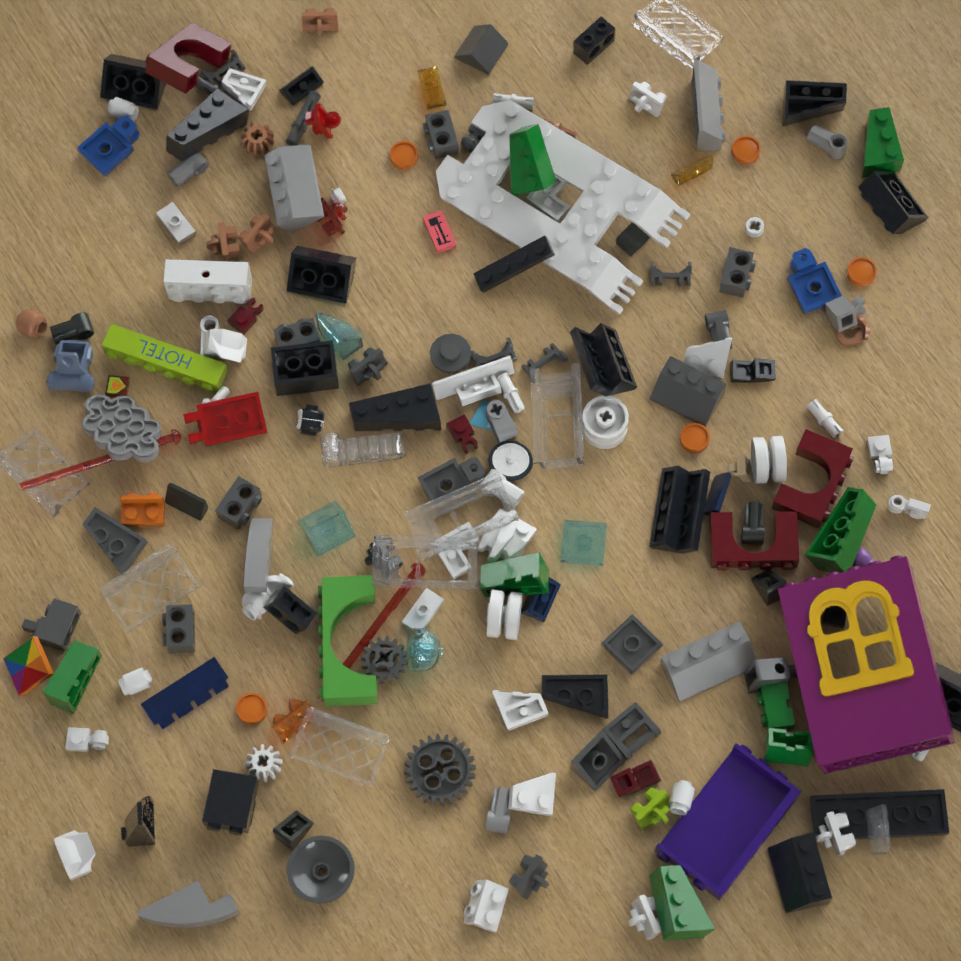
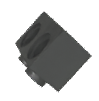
[423,109,459,159]
[719,247,756,297]
[273,318,320,347]
[215,476,262,530]
[162,604,195,653]

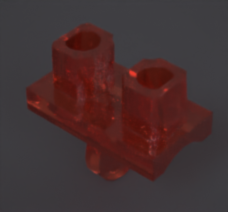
[317,197,348,237]

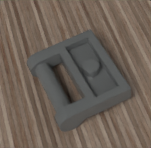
[602,702,661,761]

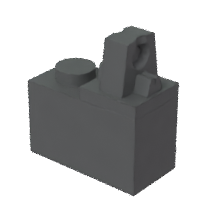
[22,598,81,652]

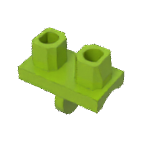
[630,787,670,830]

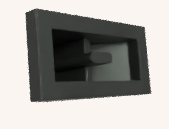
[751,570,787,606]
[272,810,314,851]

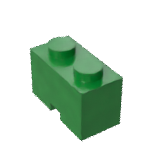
[756,682,795,732]
[764,728,813,766]

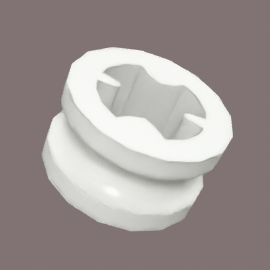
[746,217,764,237]

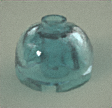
[406,628,444,672]

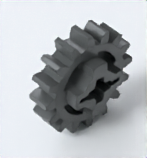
[361,636,408,684]

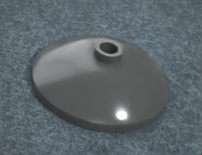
[287,836,355,904]

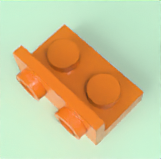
[120,493,165,527]

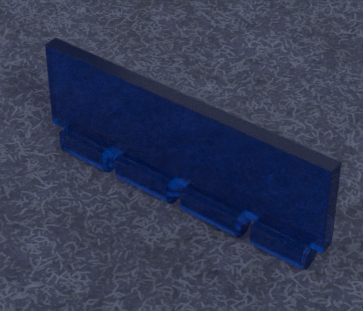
[141,657,229,730]

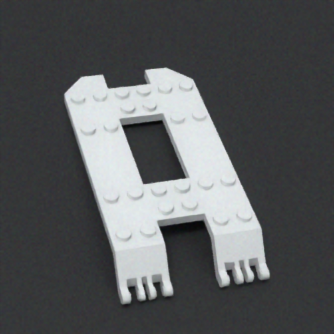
[436,100,690,315]

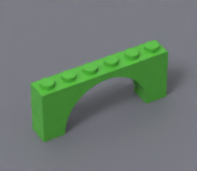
[318,575,378,707]

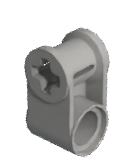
[486,400,519,443]

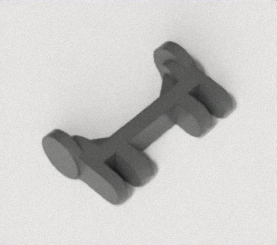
[200,49,245,85]
[650,262,692,286]
[471,337,517,367]
[521,343,568,384]

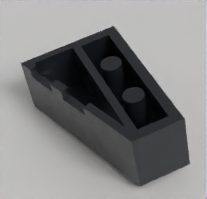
[782,80,847,127]

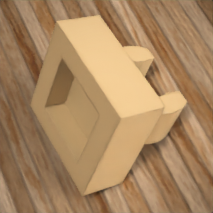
[728,455,751,483]

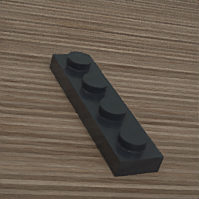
[473,235,555,293]

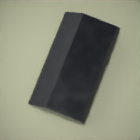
[570,323,637,397]
[649,466,711,553]

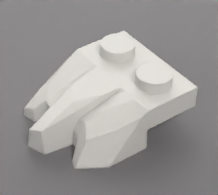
[477,509,537,563]

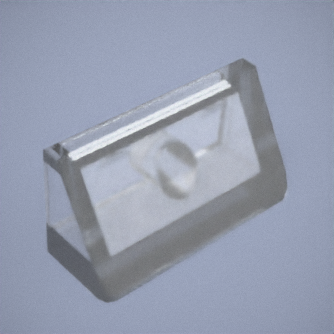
[866,805,891,855]

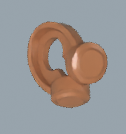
[837,315,871,346]

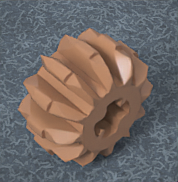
[240,122,275,157]

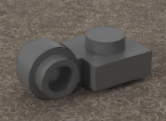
[460,124,486,152]

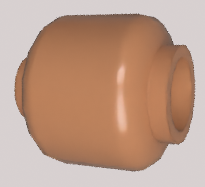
[16,309,47,338]

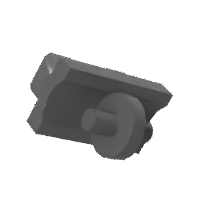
[348,347,388,386]
[509,854,549,899]

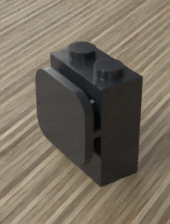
[202,769,259,835]

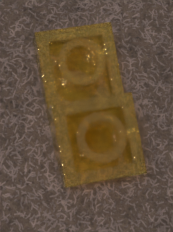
[418,66,446,110]

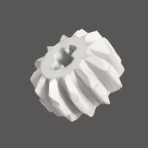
[245,744,283,783]

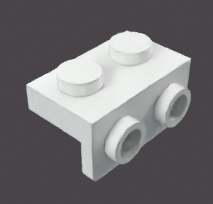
[463,880,509,932]

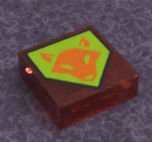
[105,375,130,398]

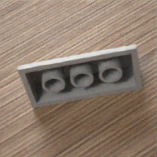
[691,60,725,151]
[265,145,324,233]
[660,621,756,702]

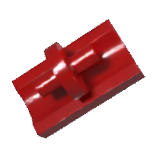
[305,103,341,139]

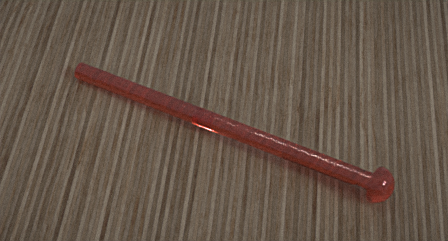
[19,429,181,491]
[318,563,426,702]

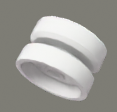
[582,395,629,449]
[750,436,787,484]
[486,589,523,640]

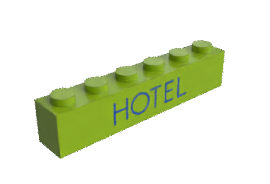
[101,324,228,393]

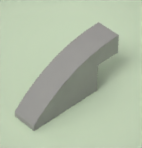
[244,518,273,593]
[137,881,240,928]

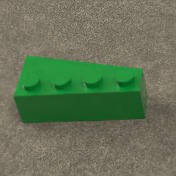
[805,487,876,573]

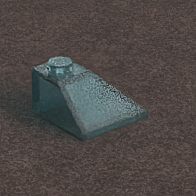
[315,312,363,361]

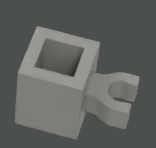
[825,295,866,332]

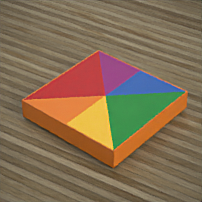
[3,636,54,696]

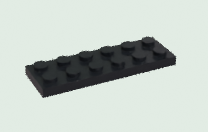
[810,789,949,841]

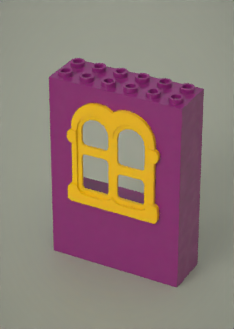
[778,555,956,774]

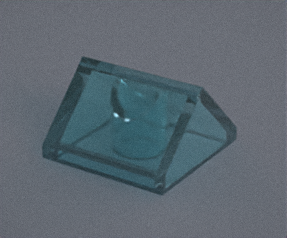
[298,501,355,556]

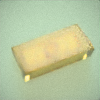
[671,156,714,185]

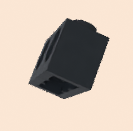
[573,16,616,65]
[263,586,317,634]

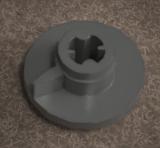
[430,334,471,373]

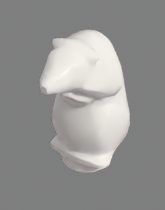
[242,573,294,620]

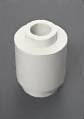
[107,97,139,122]
[118,667,153,695]
[668,780,695,815]

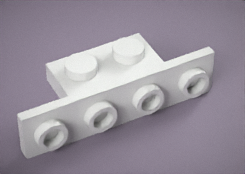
[432,356,515,406]

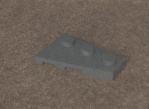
[83,507,148,576]

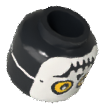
[296,405,324,436]

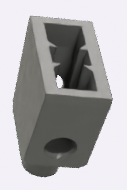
[744,658,798,694]

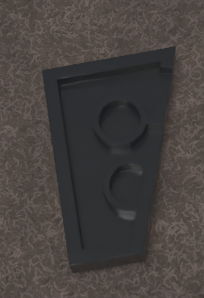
[542,674,609,719]

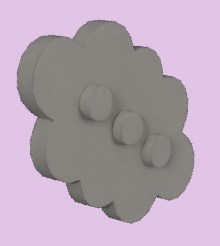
[82,394,162,462]

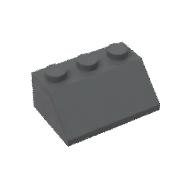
[650,356,726,427]

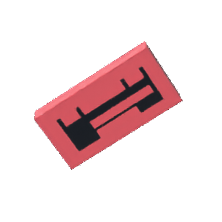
[423,210,456,254]

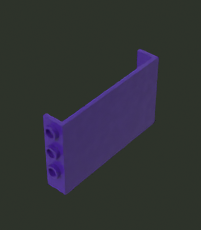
[655,743,801,901]

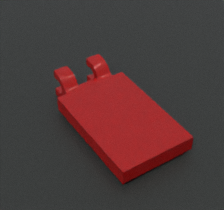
[183,392,268,447]

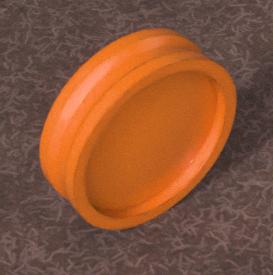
[732,135,761,164]
[390,141,418,170]
[847,257,877,287]
[680,423,710,453]
[236,693,267,725]

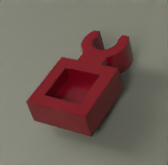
[227,298,264,335]
[446,414,478,454]

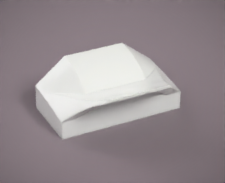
[205,329,247,363]
[54,830,96,881]

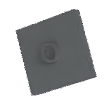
[601,614,663,675]

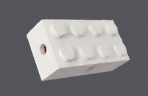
[163,259,253,304]

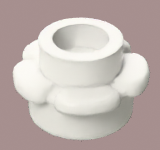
[330,188,347,207]

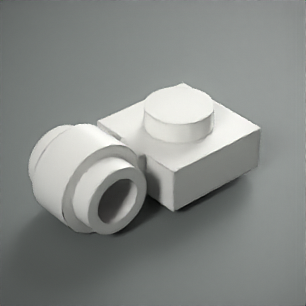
[867,435,893,475]
[887,495,931,519]
[65,727,109,752]

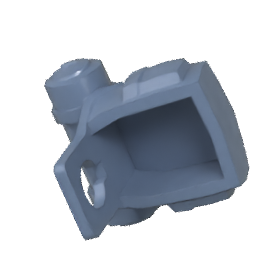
[46,340,95,392]

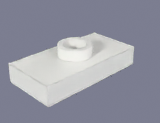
[156,202,196,245]
[402,588,444,635]

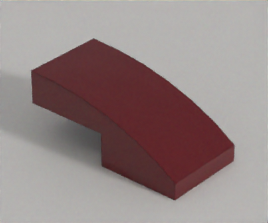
[610,760,662,798]

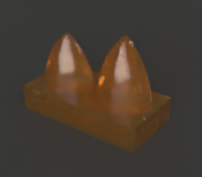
[272,699,318,743]

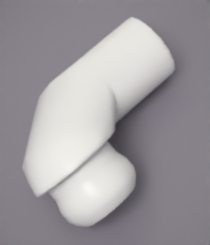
[201,386,230,404]

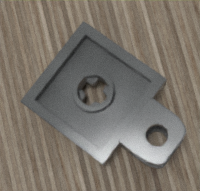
[418,457,486,515]

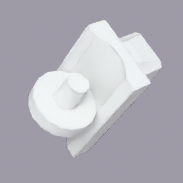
[628,81,667,118]
[815,811,856,856]
[627,894,661,941]

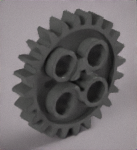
[404,734,476,806]

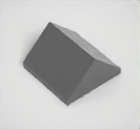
[454,24,508,75]
[570,730,626,791]

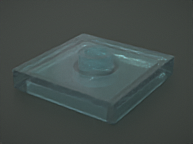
[561,520,607,566]

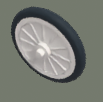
[488,441,533,481]

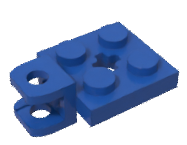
[77,116,140,177]
[787,248,842,314]

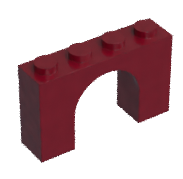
[145,23,232,94]
[771,429,854,528]
[709,512,799,571]

